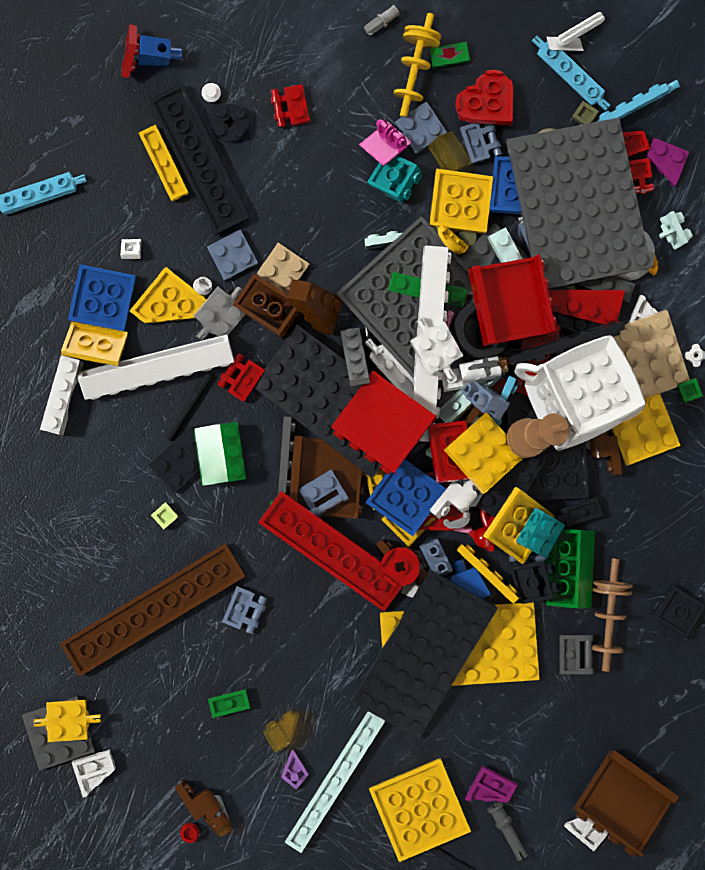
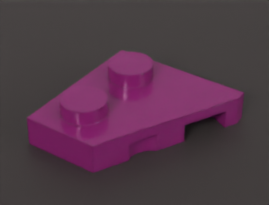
[646,138,689,187]
[465,765,517,802]

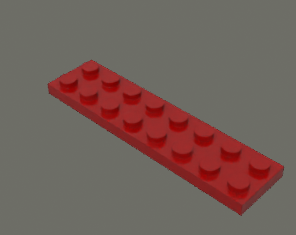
[258,491,403,611]

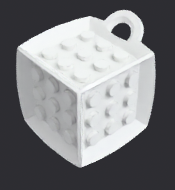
[514,335,646,451]

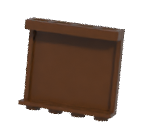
[290,436,365,519]
[572,751,679,857]

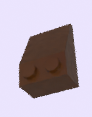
[233,274,302,340]

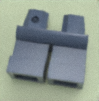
[462,381,510,420]
[419,538,453,576]

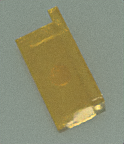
[428,132,471,171]

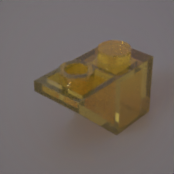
[263,710,299,753]

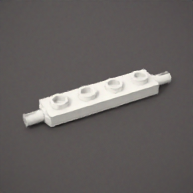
[364,338,413,398]

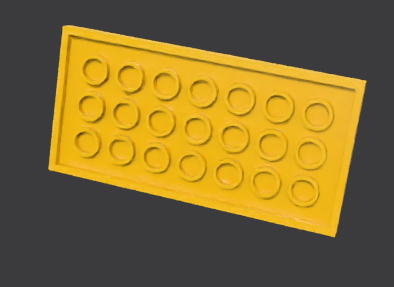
[380,602,539,686]

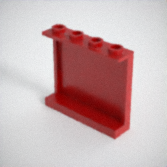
[468,254,557,346]
[331,371,437,475]

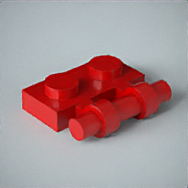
[271,84,310,128]
[629,158,654,195]
[217,353,265,402]

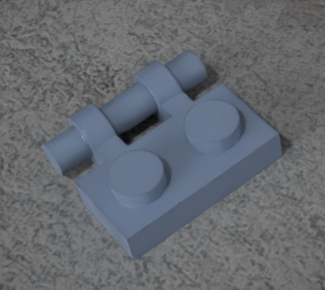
[460,123,502,165]
[222,586,267,634]

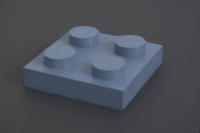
[395,102,447,155]
[207,230,258,281]

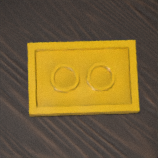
[61,321,128,366]

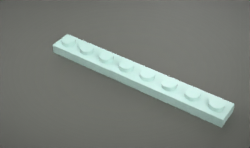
[285,712,385,853]

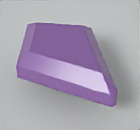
[281,750,308,789]

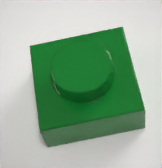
[677,378,703,403]

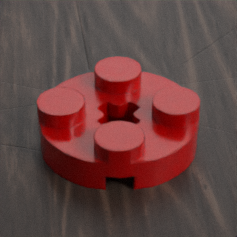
[381,547,420,586]

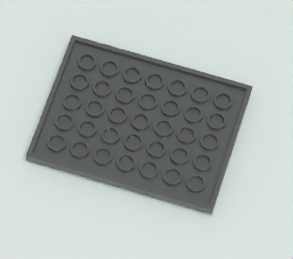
[506,117,652,289]
[336,216,511,407]

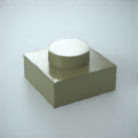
[572,101,598,125]

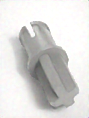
[364,5,400,36]

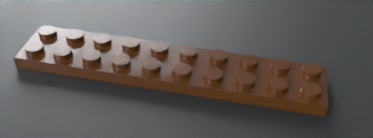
[60,543,246,677]

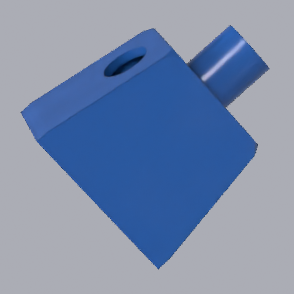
[139,35,182,66]
[449,559,490,598]

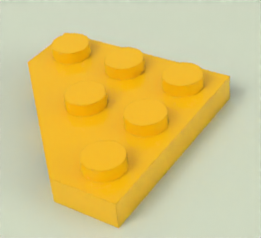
[130,267,207,324]

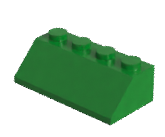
[546,529,595,608]

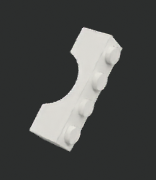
[40,355,84,436]

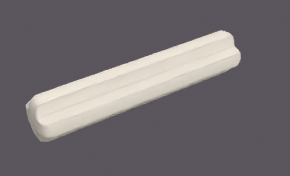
[557,12,605,46]

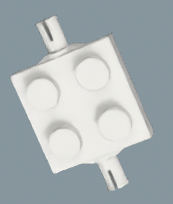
[410,317,463,379]

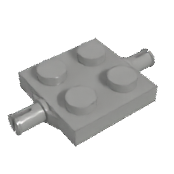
[193,286,245,341]

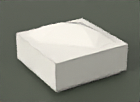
[120,239,142,259]

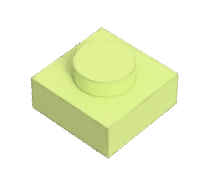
[151,502,179,530]

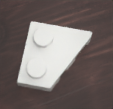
[72,750,116,798]

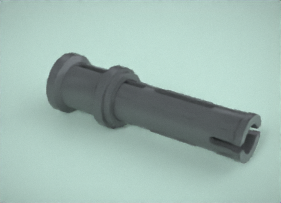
[487,802,528,861]

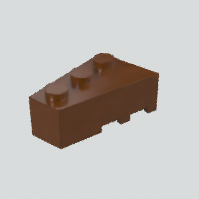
[287,279,342,335]

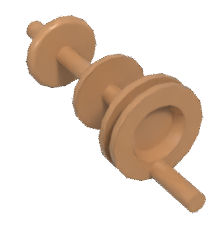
[507,413,570,458]
[592,558,633,672]

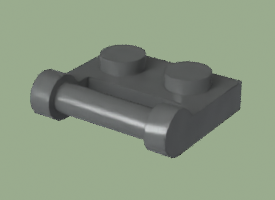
[559,634,594,674]

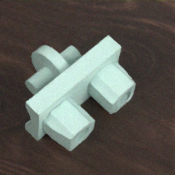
[659,211,693,250]

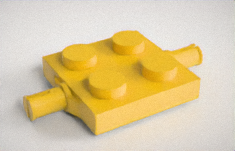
[34,700,101,742]

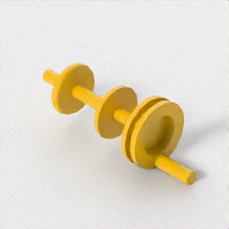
[393,13,441,117]

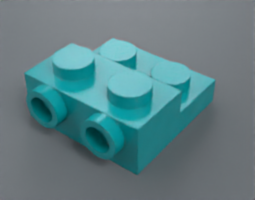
[367,156,421,203]
[516,508,565,558]

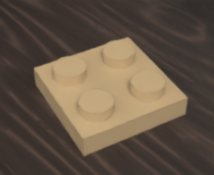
[256,243,310,295]

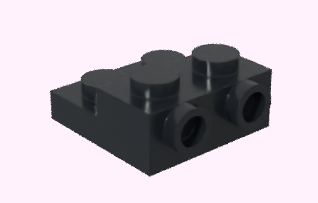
[510,558,561,604]

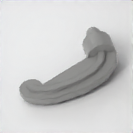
[444,509,471,529]

